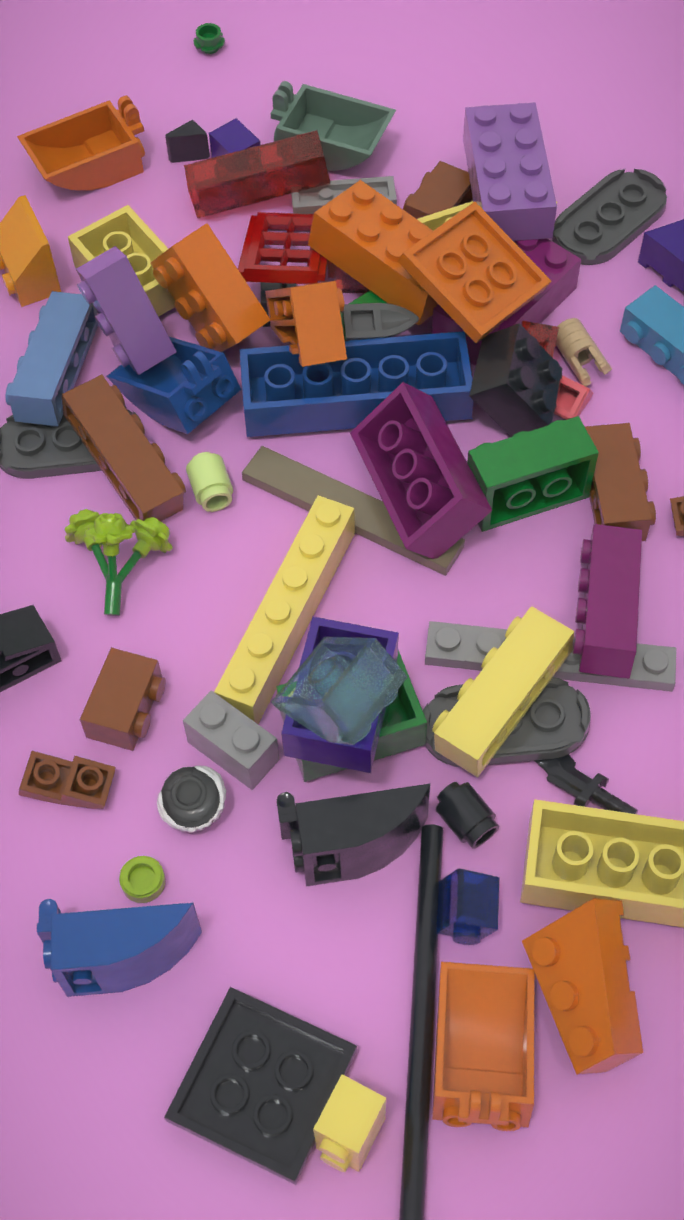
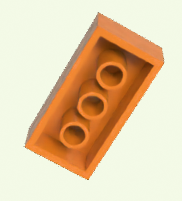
[308,180,438,325]

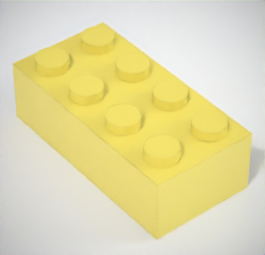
[520,799,684,928]

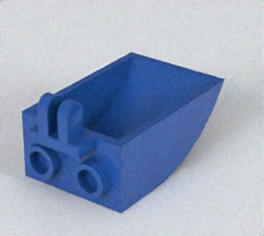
[107,337,242,434]
[37,899,202,997]

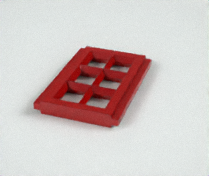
[238,212,328,284]

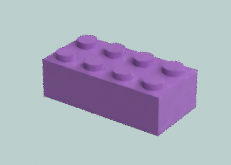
[463,102,557,241]

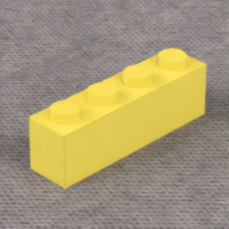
[432,606,574,778]

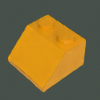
[0,195,61,307]

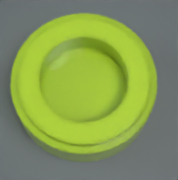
[119,856,166,903]

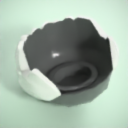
[157,766,227,833]

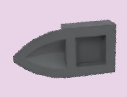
[341,303,419,341]

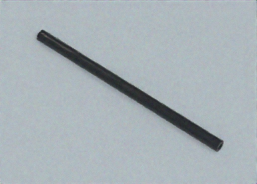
[399,824,443,1220]

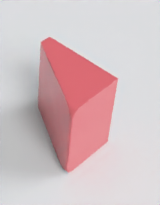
[554,375,593,420]

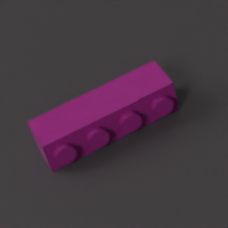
[573,524,642,679]

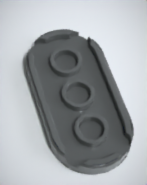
[552,169,667,265]
[0,405,140,479]
[423,677,591,767]

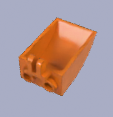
[17,95,145,190]
[432,962,535,1131]

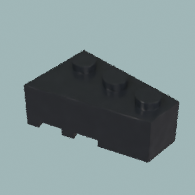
[0,605,62,692]

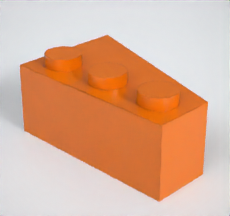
[522,898,643,1074]

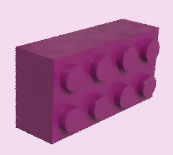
[432,238,581,366]
[350,382,493,559]

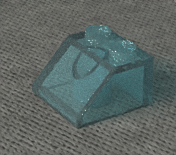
[271,637,408,745]

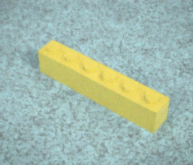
[214,495,355,724]

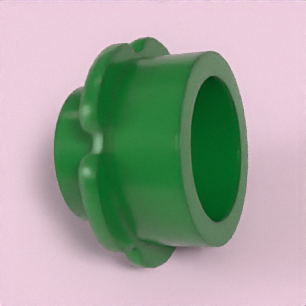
[193,23,225,54]

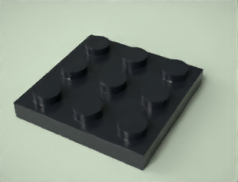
[164,987,357,1185]

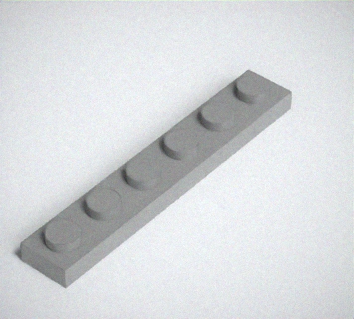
[425,621,676,692]

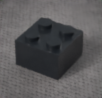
[469,323,562,437]

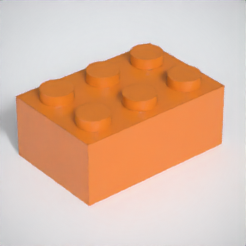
[150,223,271,352]

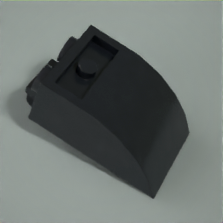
[277,783,431,886]

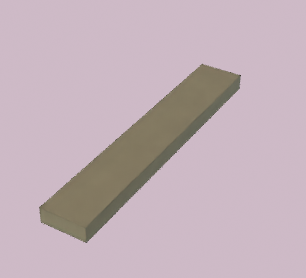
[242,446,465,576]

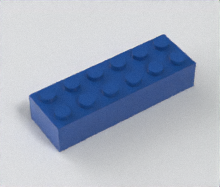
[239,331,474,437]

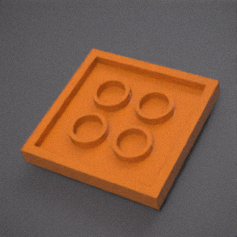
[398,201,551,343]

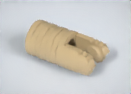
[551,318,612,387]

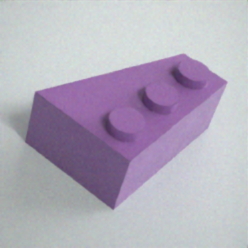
[76,246,177,375]

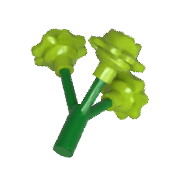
[64,509,173,616]

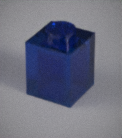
[436,868,500,945]

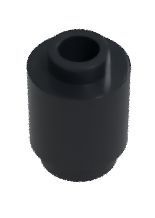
[435,782,499,849]

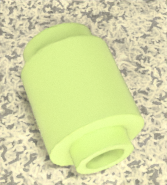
[186,452,233,512]

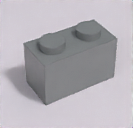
[183,691,279,790]

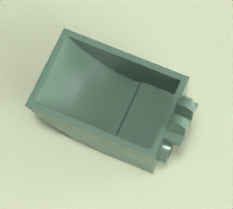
[270,81,396,171]

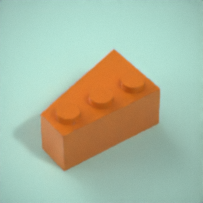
[265,281,347,367]

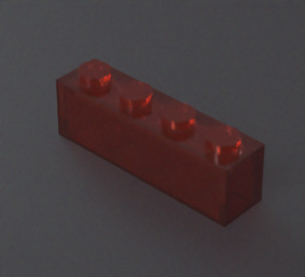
[184,130,331,218]

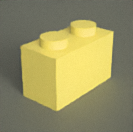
[313,1074,386,1173]

